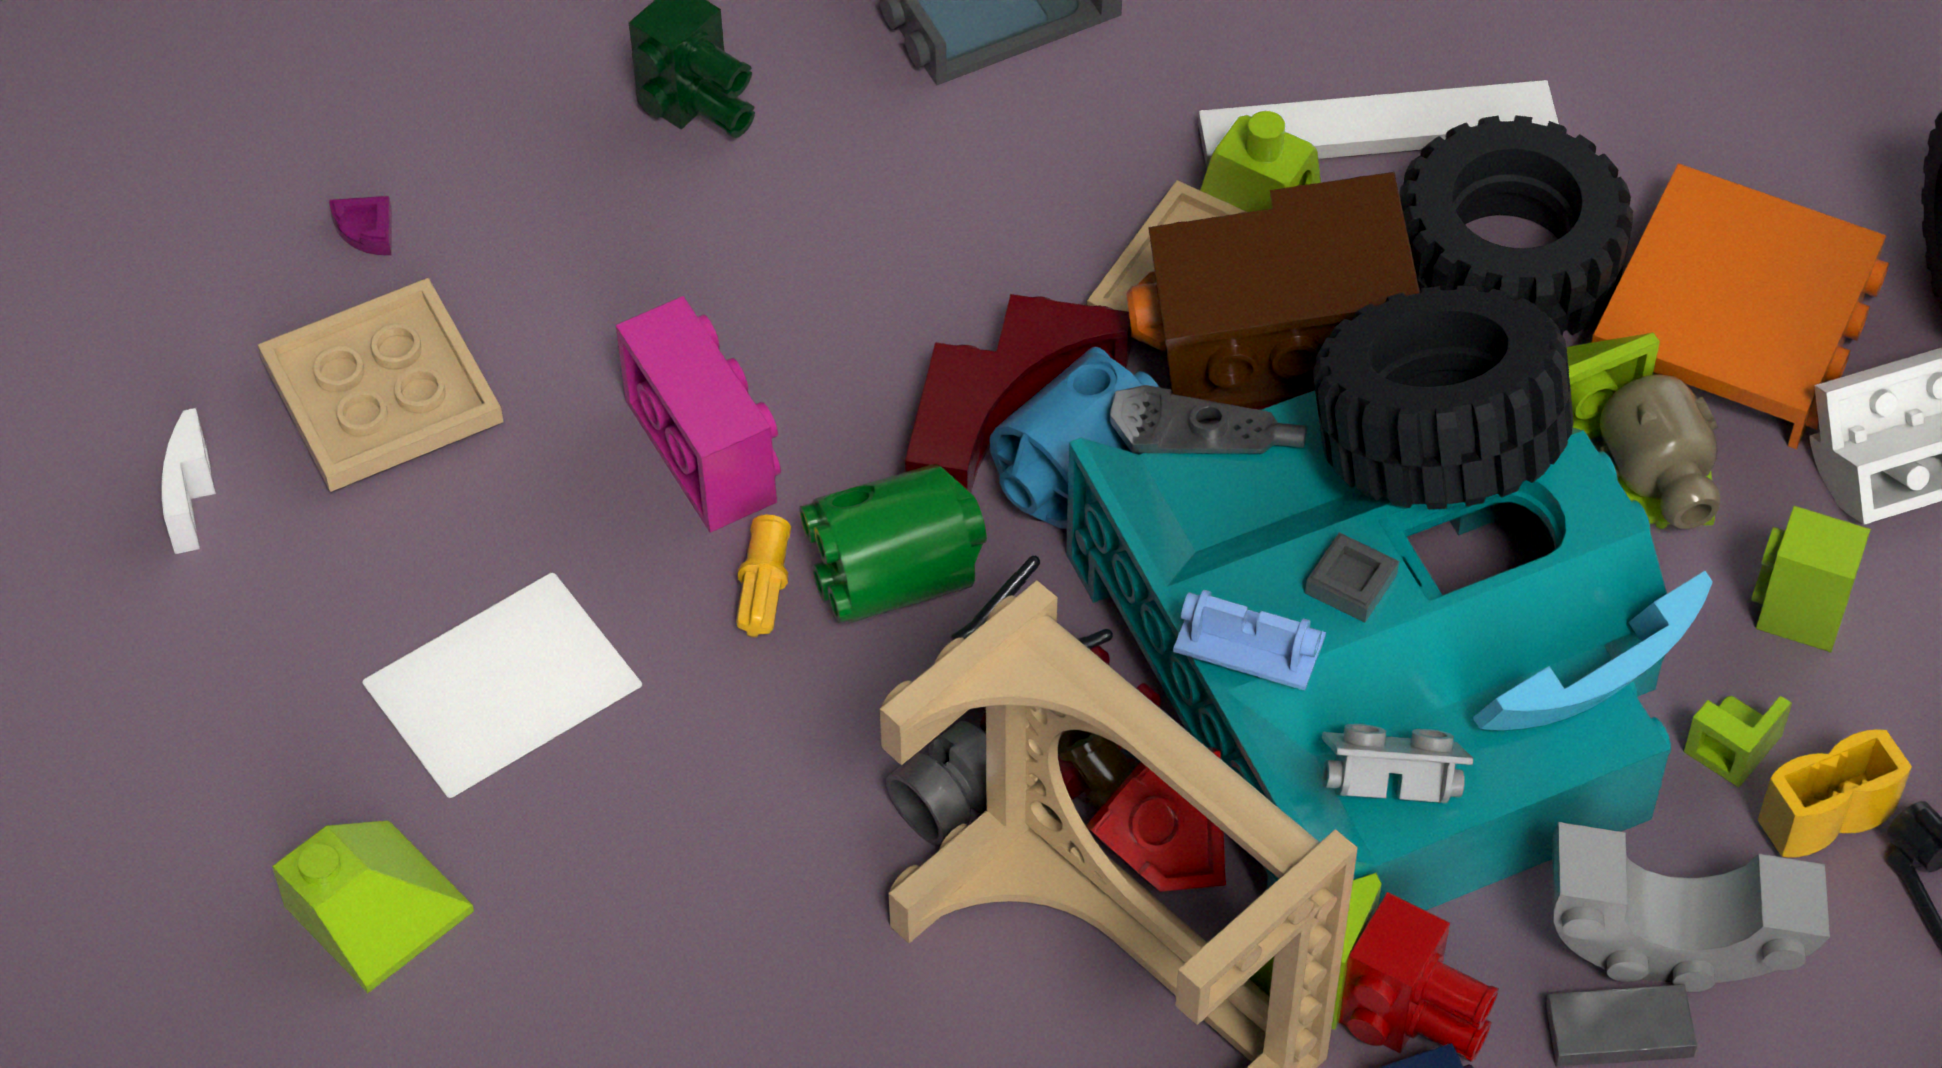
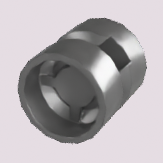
[886,721,987,845]

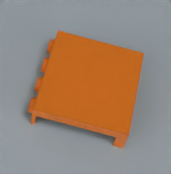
[1591,163,1890,450]

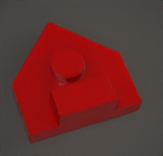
[1086,747,1226,892]

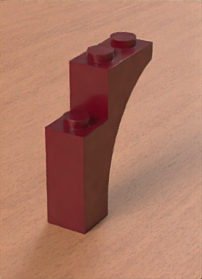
[905,294,1131,492]

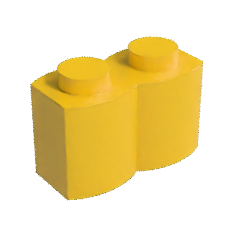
[1758,729,1912,858]

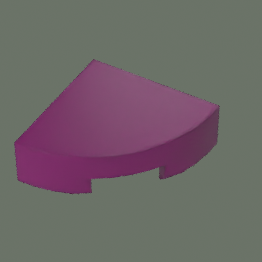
[329,196,392,255]

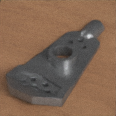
[1110,385,1308,453]

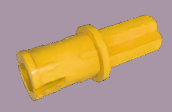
[736,514,791,638]

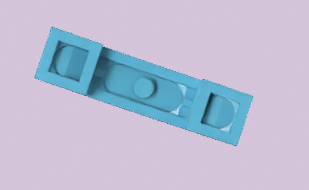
[1473,571,1713,730]

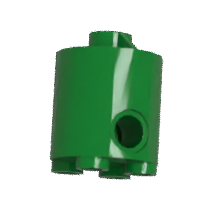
[799,463,987,623]

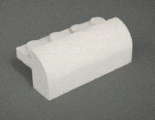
[1810,347,1942,525]

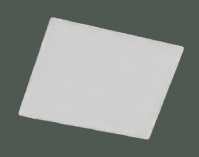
[363,573,642,798]

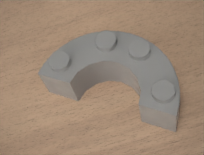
[1552,822,1830,992]

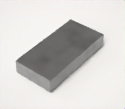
[1545,984,1697,1067]

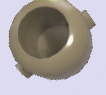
[1599,374,1720,529]

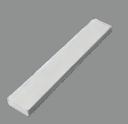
[1198,80,1559,169]

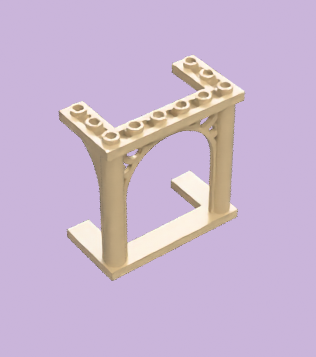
[880,580,1358,1068]

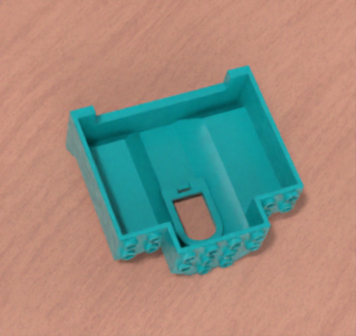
[1066,390,1671,911]

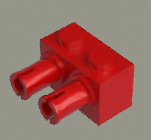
[1339,892,1499,1062]

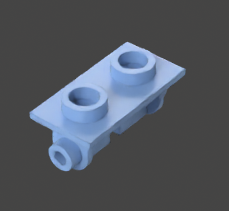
[1173,590,1326,691]

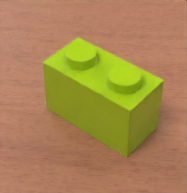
[1751,506,1871,652]

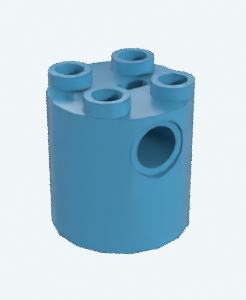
[990,347,1159,529]

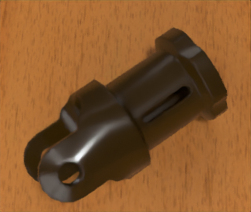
[1058,730,1138,811]

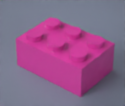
[616,296,781,533]

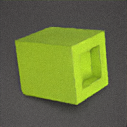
[1684,696,1792,788]

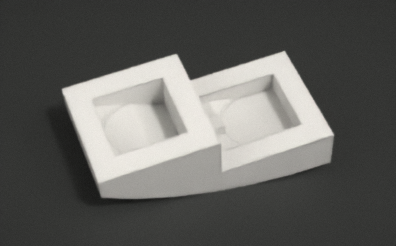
[162,408,216,554]

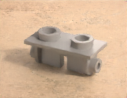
[1322,724,1474,803]

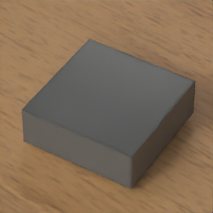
[1305,532,1399,623]

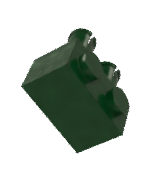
[629,0,755,138]

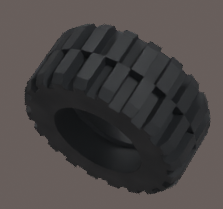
[1399,115,1633,336]
[1313,286,1573,509]

